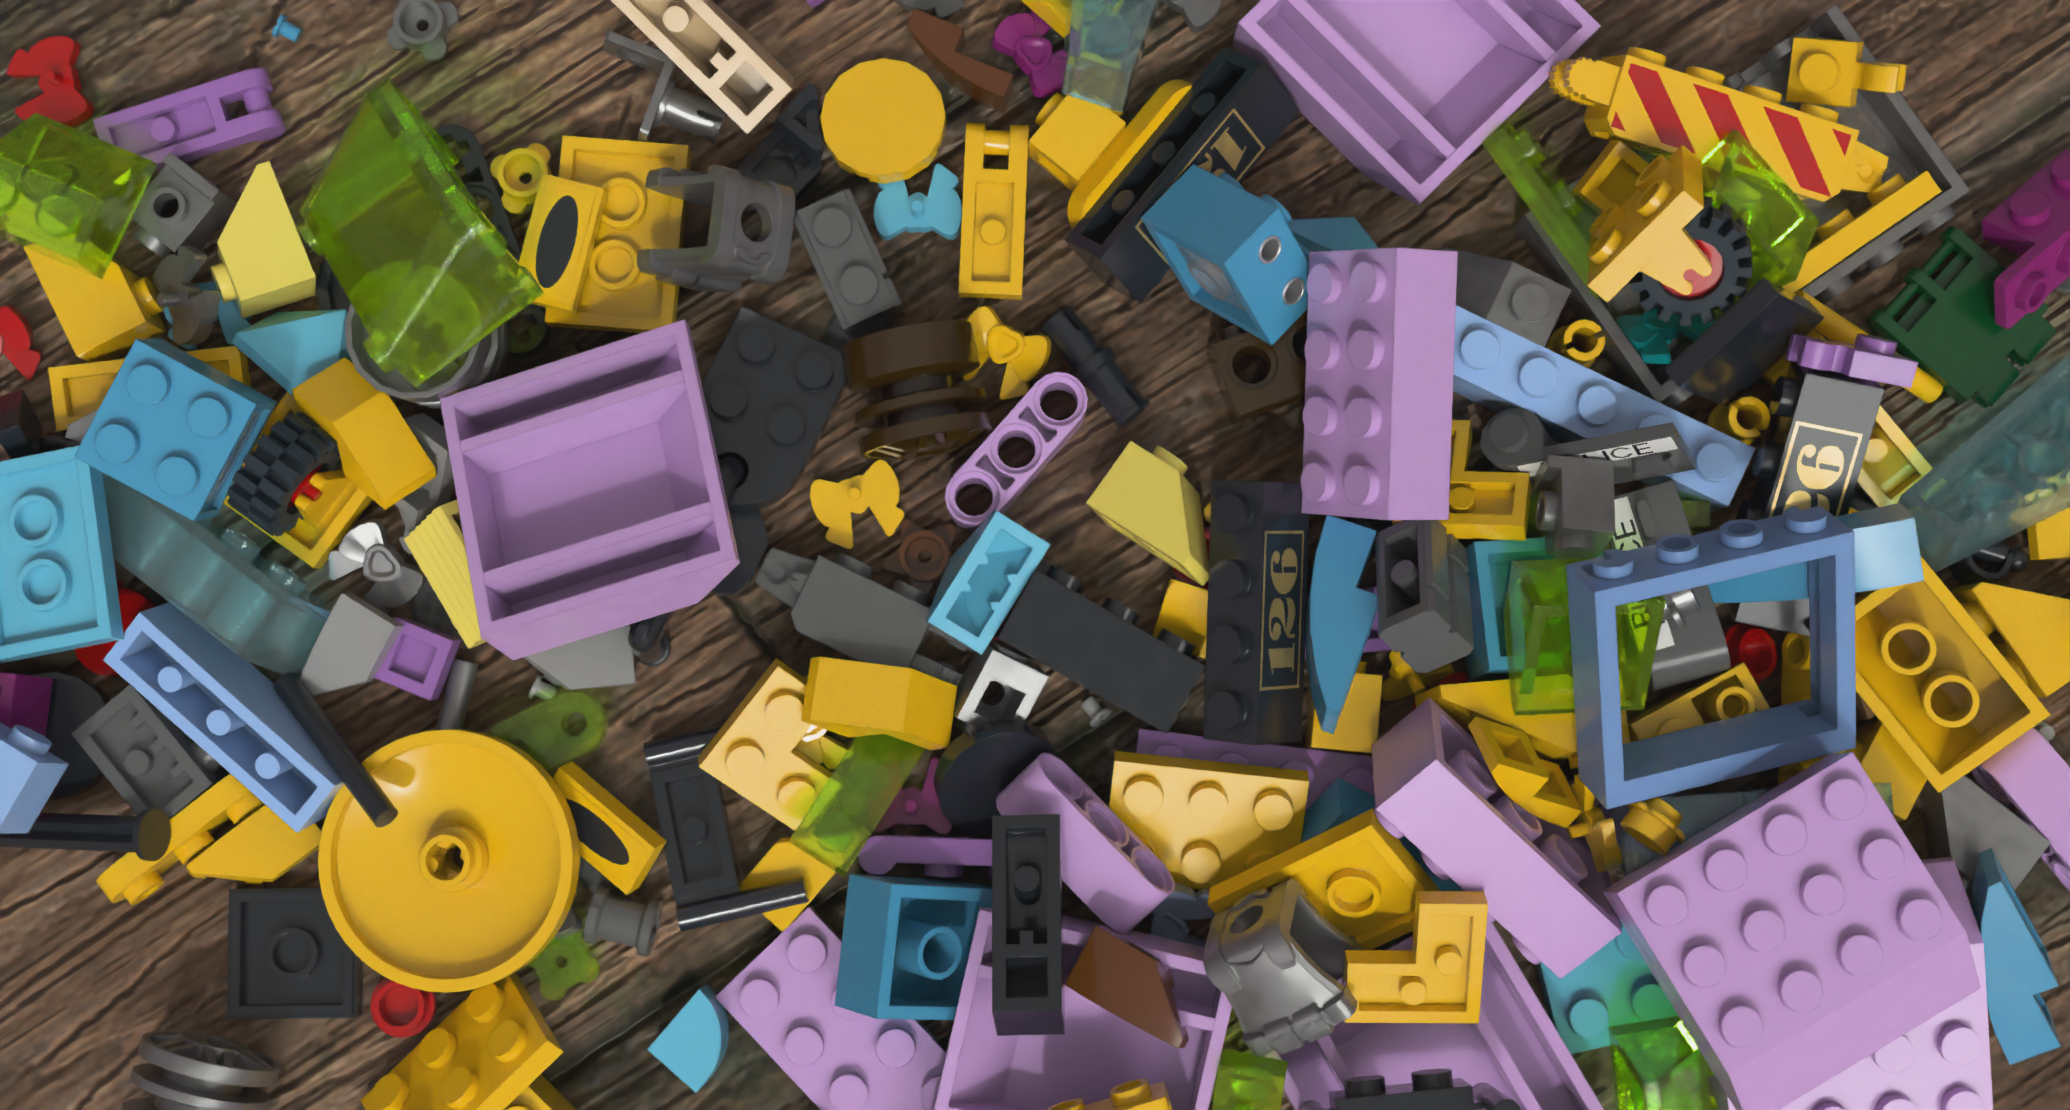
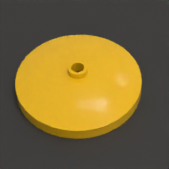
[318,729,580,993]

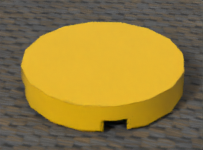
[820,58,947,184]

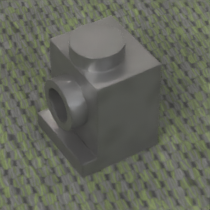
[126,152,237,259]
[1531,455,1616,563]
[954,640,1049,736]

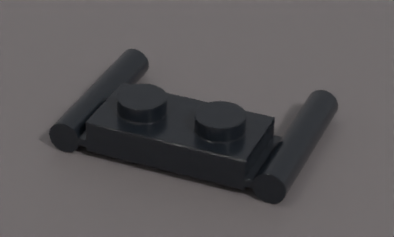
[643,724,809,932]
[1298,1069,1521,1110]

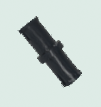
[1040,305,1150,429]

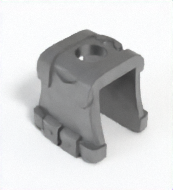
[637,164,795,292]
[1203,879,1363,1057]

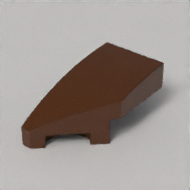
[907,9,1014,114]
[1064,926,1189,1048]

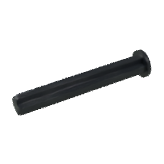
[0,808,171,861]

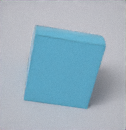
[647,984,729,1093]

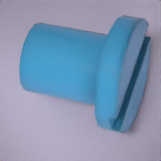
[272,13,303,43]

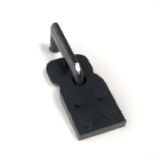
[628,306,847,667]

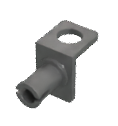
[604,31,726,144]

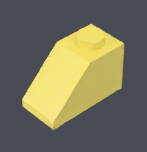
[210,161,316,319]
[1086,441,1209,586]

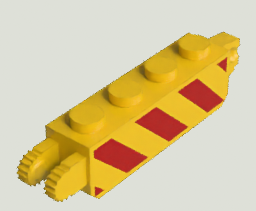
[1547,47,1889,202]

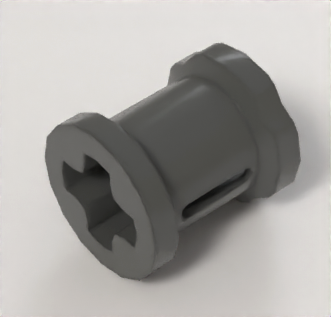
[584,885,663,957]

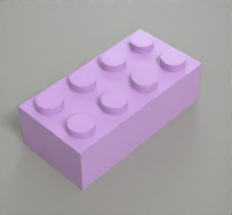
[1301,248,1458,520]
[1372,697,1622,979]

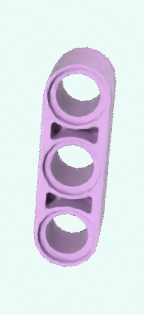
[945,372,1088,531]
[1970,728,2070,891]
[996,753,1175,934]

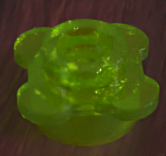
[527,929,600,1001]

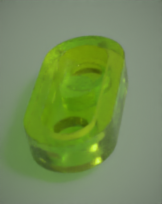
[487,692,608,772]

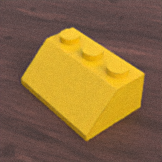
[1855,556,2051,793]

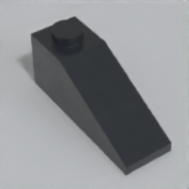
[992,814,1065,1036]

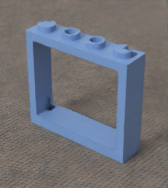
[1566,506,1856,809]

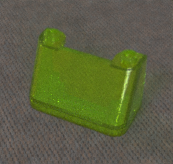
[297,77,544,388]

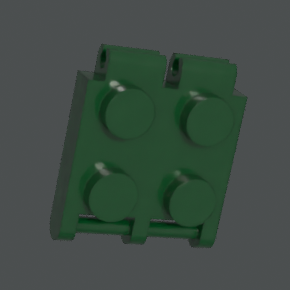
[1866,226,2057,409]

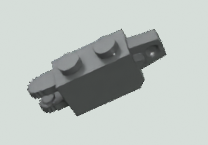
[755,548,975,687]

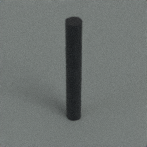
[274,673,398,828]

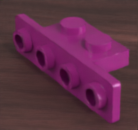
[1982,149,2070,329]

